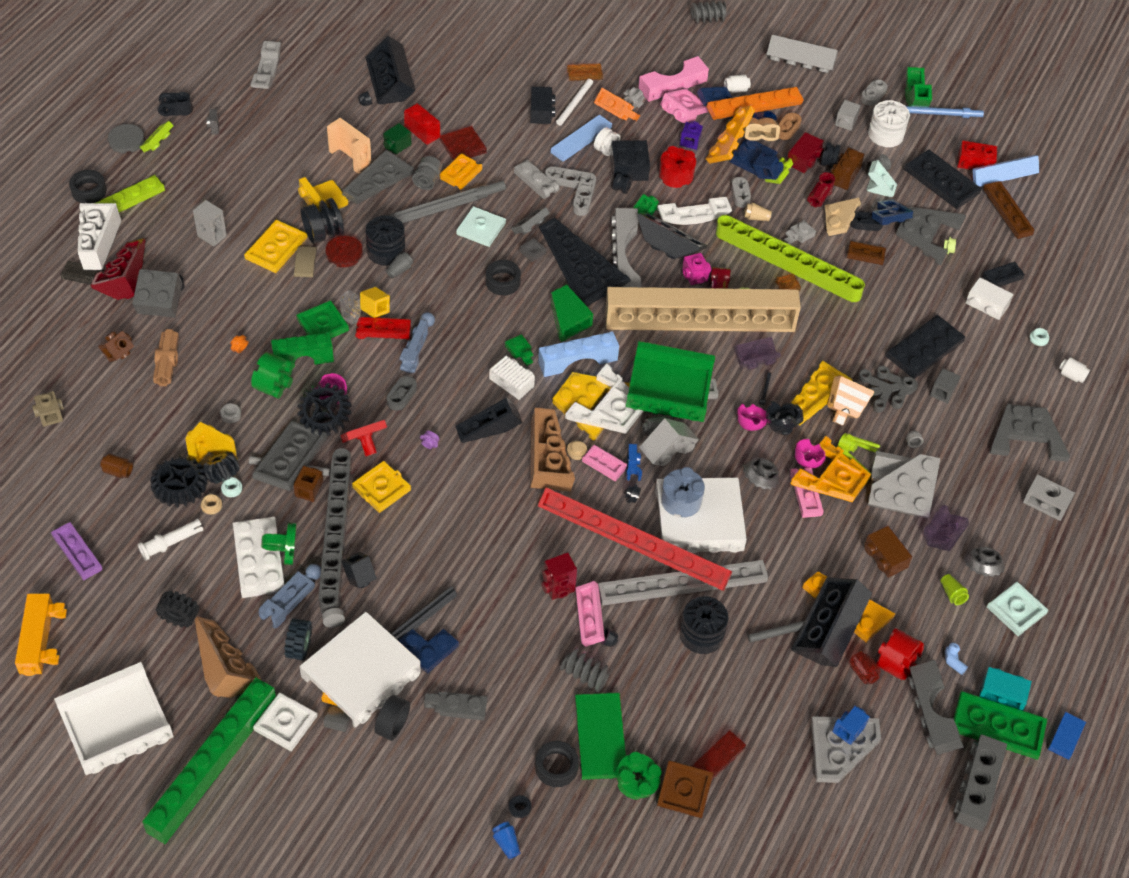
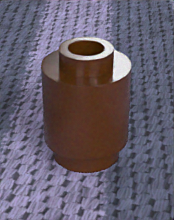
[100,453,133,479]

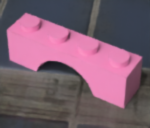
[638,56,709,102]

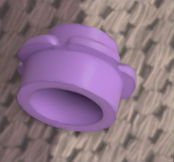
[420,431,440,449]

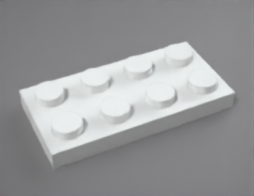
[233,517,284,598]

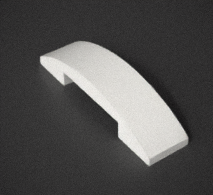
[657,197,732,225]

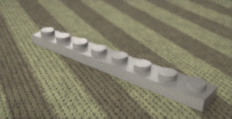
[598,560,768,606]

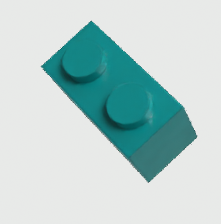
[979,667,1032,711]

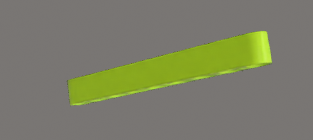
[716,215,865,302]

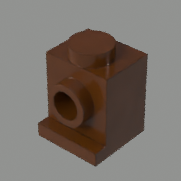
[293,466,324,502]

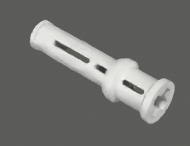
[138,519,203,560]

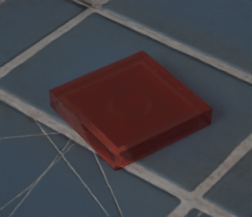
[440,126,487,161]

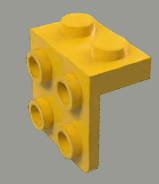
[298,177,348,210]
[185,422,237,464]

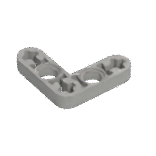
[545,167,596,216]

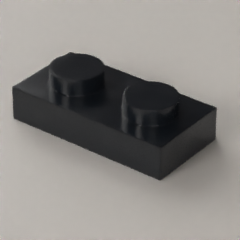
[982,261,1025,287]

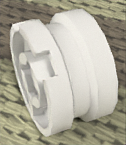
[594,127,620,156]

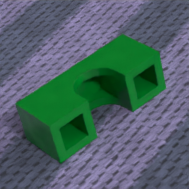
[271,333,334,367]

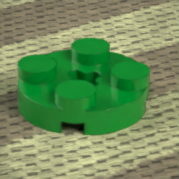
[615,752,661,800]

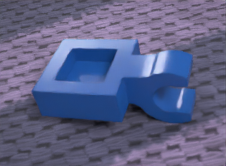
[626,444,642,481]

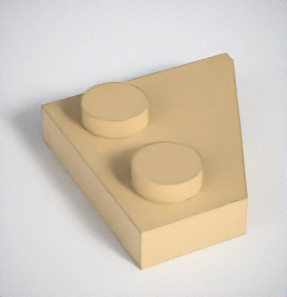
[825,198,861,236]

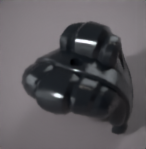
[766,401,804,435]

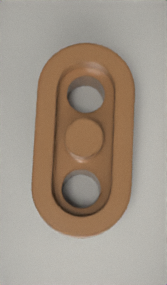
[778,113,802,140]

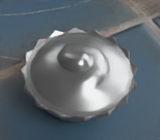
[743,457,779,490]
[964,547,1005,577]

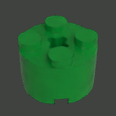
[251,352,294,399]

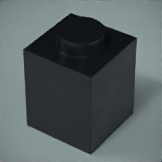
[341,552,377,588]

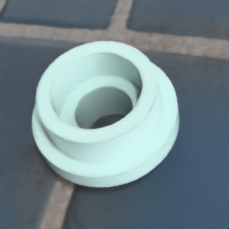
[1030,328,1049,346]
[221,477,242,497]

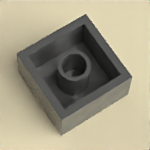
[133,269,182,318]

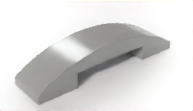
[251,41,281,89]

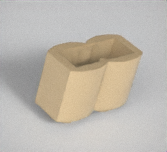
[743,118,780,141]

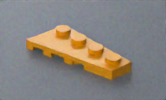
[706,106,755,164]
[802,572,895,642]

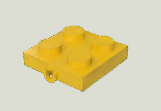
[352,461,411,513]

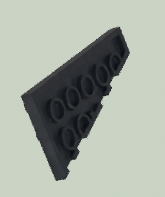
[539,218,631,306]

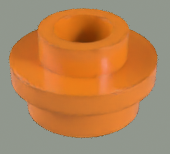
[230,335,249,353]

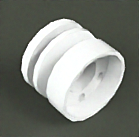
[868,100,910,147]

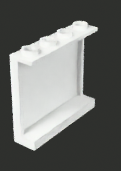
[655,478,747,553]
[300,612,421,728]
[54,662,173,775]

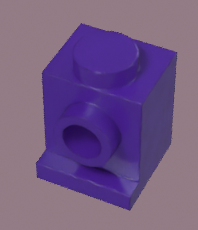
[680,121,703,150]

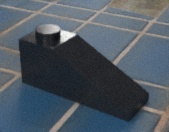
[455,397,522,443]

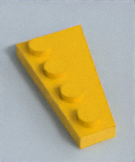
[791,361,852,426]

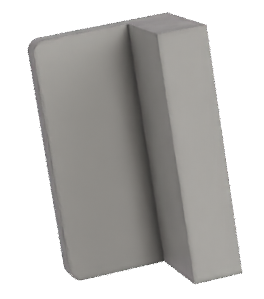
[871,451,913,482]

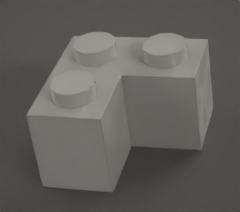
[639,418,699,466]

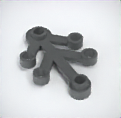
[859,366,918,413]

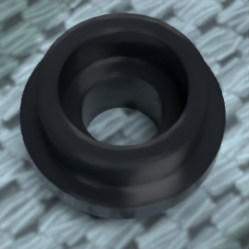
[624,483,641,503]
[508,795,532,818]

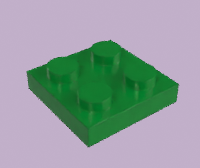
[296,300,349,338]

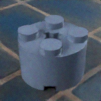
[661,467,705,517]

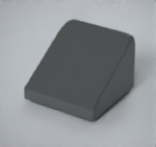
[323,706,351,732]

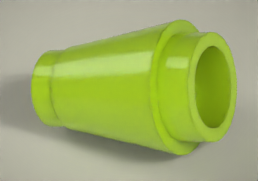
[940,574,969,605]

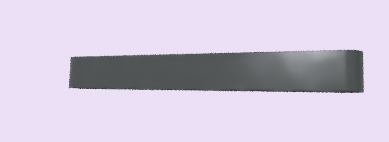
[318,448,352,614]

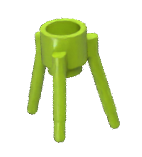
[838,433,880,478]

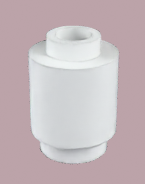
[724,75,750,93]
[1059,357,1090,383]

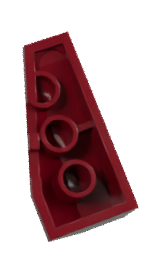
[90,238,146,300]

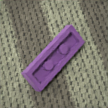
[51,522,102,581]

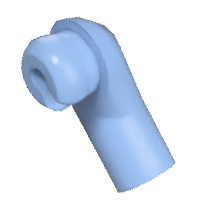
[945,643,968,675]

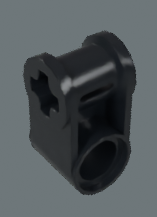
[157,92,193,116]

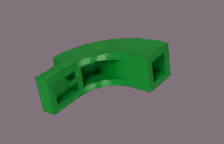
[905,67,932,108]

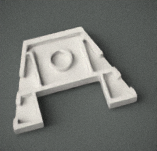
[565,364,643,434]

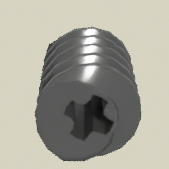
[690,1,726,24]
[560,647,609,692]

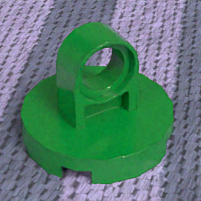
[261,522,296,565]

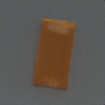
[567,64,603,81]

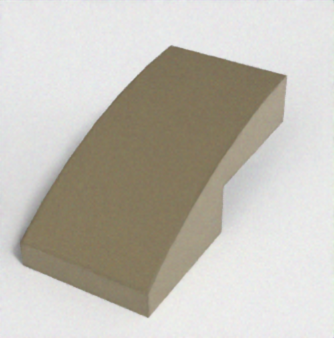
[294,247,317,277]

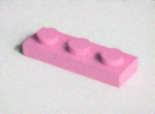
[576,581,605,647]

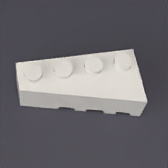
[78,203,121,270]

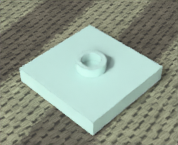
[457,206,506,247]
[987,582,1048,636]

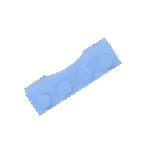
[538,331,619,377]

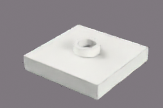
[253,692,317,752]

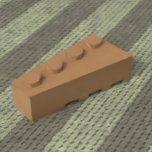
[530,408,575,492]

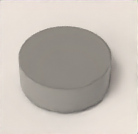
[220,403,241,424]
[322,608,345,628]

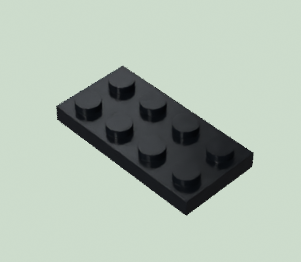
[904,149,982,209]
[886,314,966,379]

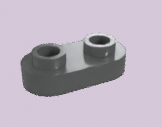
[387,376,417,410]

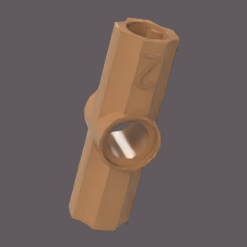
[153,329,179,386]

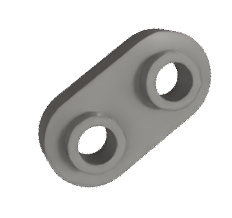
[861,80,888,106]

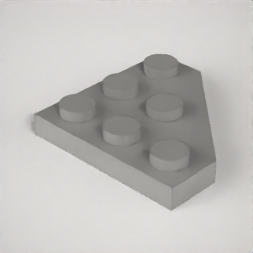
[868,454,941,519]
[811,717,881,783]

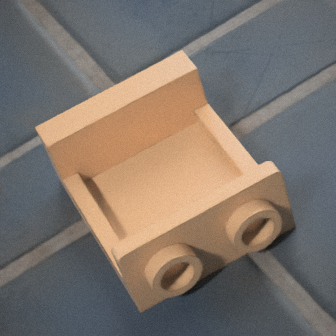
[327,118,371,174]

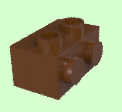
[831,147,864,191]
[864,526,912,578]

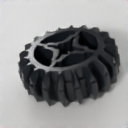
[297,382,352,436]
[150,455,208,508]

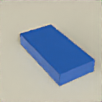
[1048,712,1086,760]

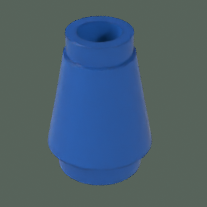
[492,822,521,859]

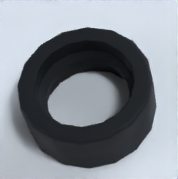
[69,170,107,203]
[486,260,521,295]
[374,694,410,741]
[535,741,579,787]

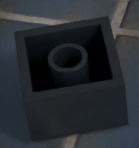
[610,140,650,181]

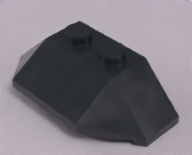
[637,212,707,259]

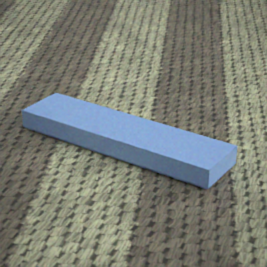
[551,115,612,162]
[973,155,1039,186]

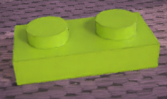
[140,121,173,153]

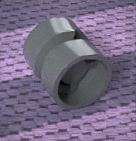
[412,156,443,190]

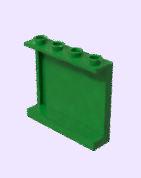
[625,341,715,422]

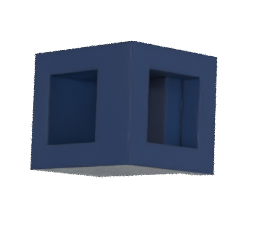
[753,153,783,180]

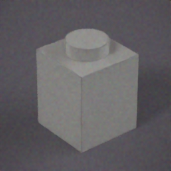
[835,100,861,131]

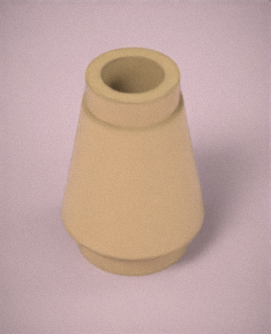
[744,202,772,222]

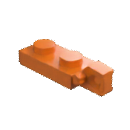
[594,88,640,121]

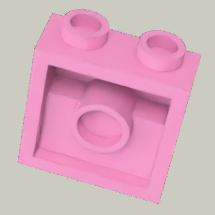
[660,89,708,123]

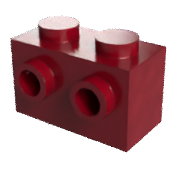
[787,132,824,174]
[541,552,577,600]

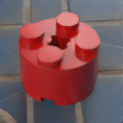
[658,146,696,188]
[876,628,924,680]

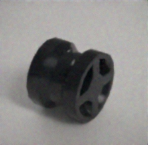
[612,173,633,194]

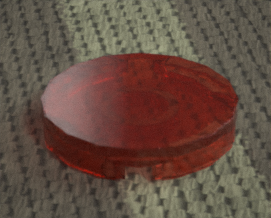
[326,236,363,267]

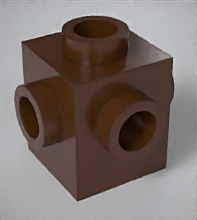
[98,331,134,362]

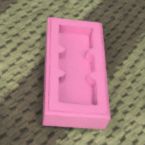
[582,445,627,482]

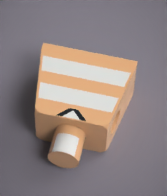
[828,376,874,426]

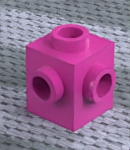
[682,253,711,285]

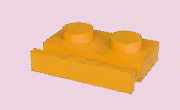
[440,154,482,190]

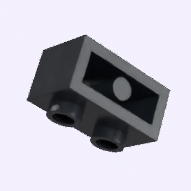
[530,86,556,124]

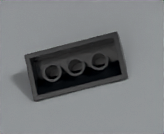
[365,36,416,105]
[791,577,872,667]

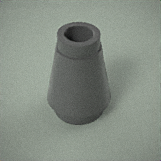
[386,252,414,279]

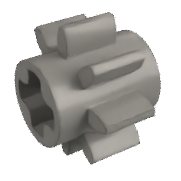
[622,87,645,110]

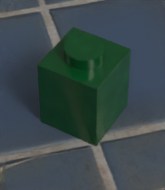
[383,123,412,155]

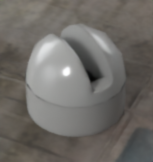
[906,430,924,448]

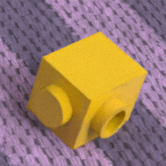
[360,287,390,318]

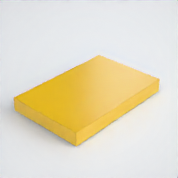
[244,219,307,273]

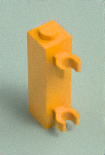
[15,594,67,676]

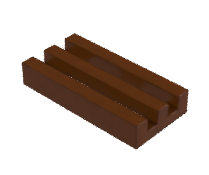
[847,241,886,265]

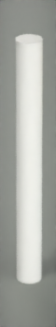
[556,79,593,126]

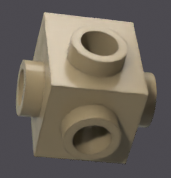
[32,391,64,427]

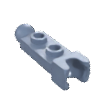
[400,312,435,373]
[258,564,321,629]

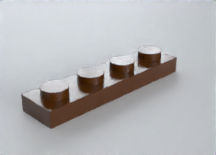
[983,181,1035,239]

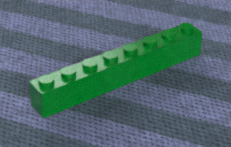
[142,677,276,844]

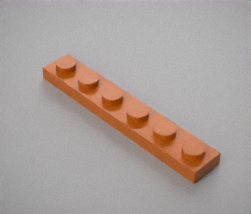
[706,87,804,120]

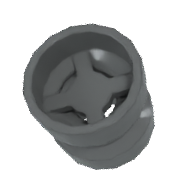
[866,154,891,173]

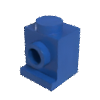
[832,706,870,745]

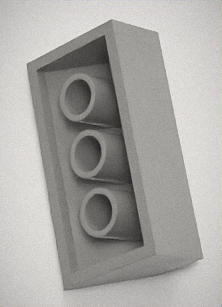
[767,35,838,74]

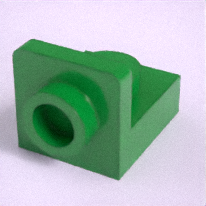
[633,194,659,215]

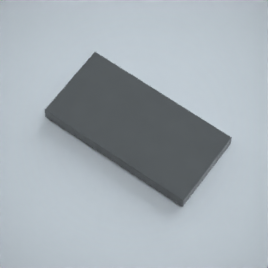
[252,421,328,491]

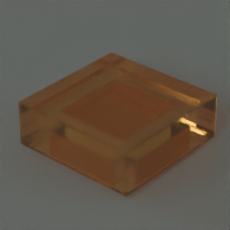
[776,274,801,291]

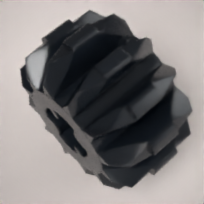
[203,452,240,484]

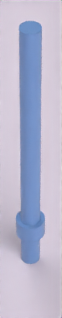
[906,106,984,118]

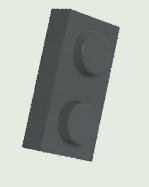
[511,207,549,235]

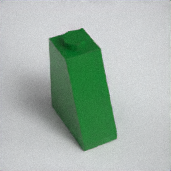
[551,285,593,342]

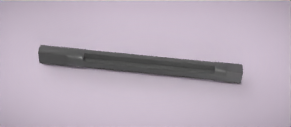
[388,181,506,223]

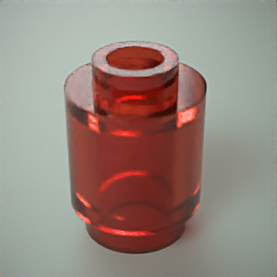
[849,651,881,684]

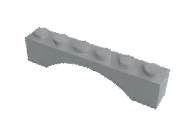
[611,208,641,288]

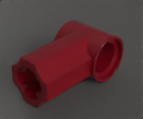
[807,172,835,208]
[710,267,731,289]

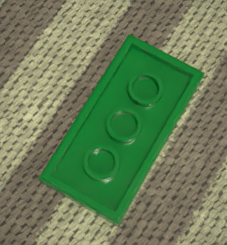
[953,691,1048,760]
[575,693,626,780]

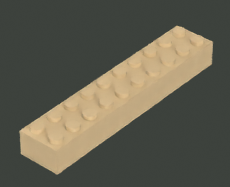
[605,287,801,332]

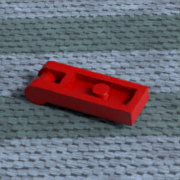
[355,317,411,339]

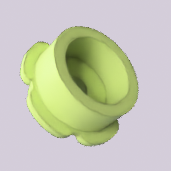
[944,237,956,255]

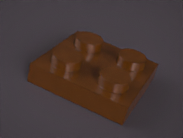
[657,761,713,819]

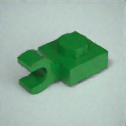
[505,334,533,366]

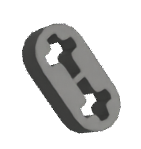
[731,177,751,208]

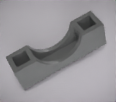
[908,660,963,755]

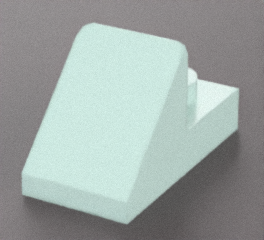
[866,160,897,197]

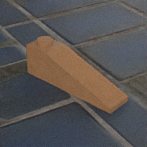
[195,617,261,698]

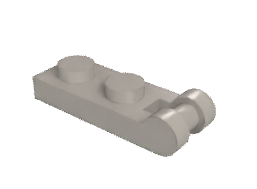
[514,160,560,199]

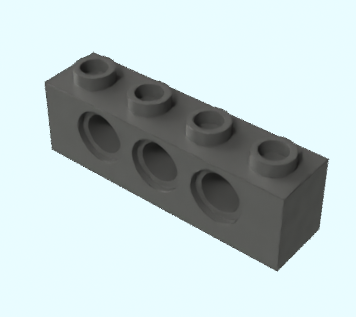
[953,735,1007,831]

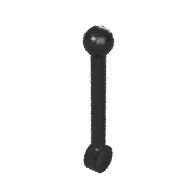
[759,372,772,406]

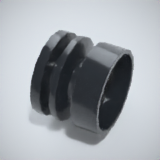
[300,198,344,244]
[365,215,405,266]
[680,596,729,654]

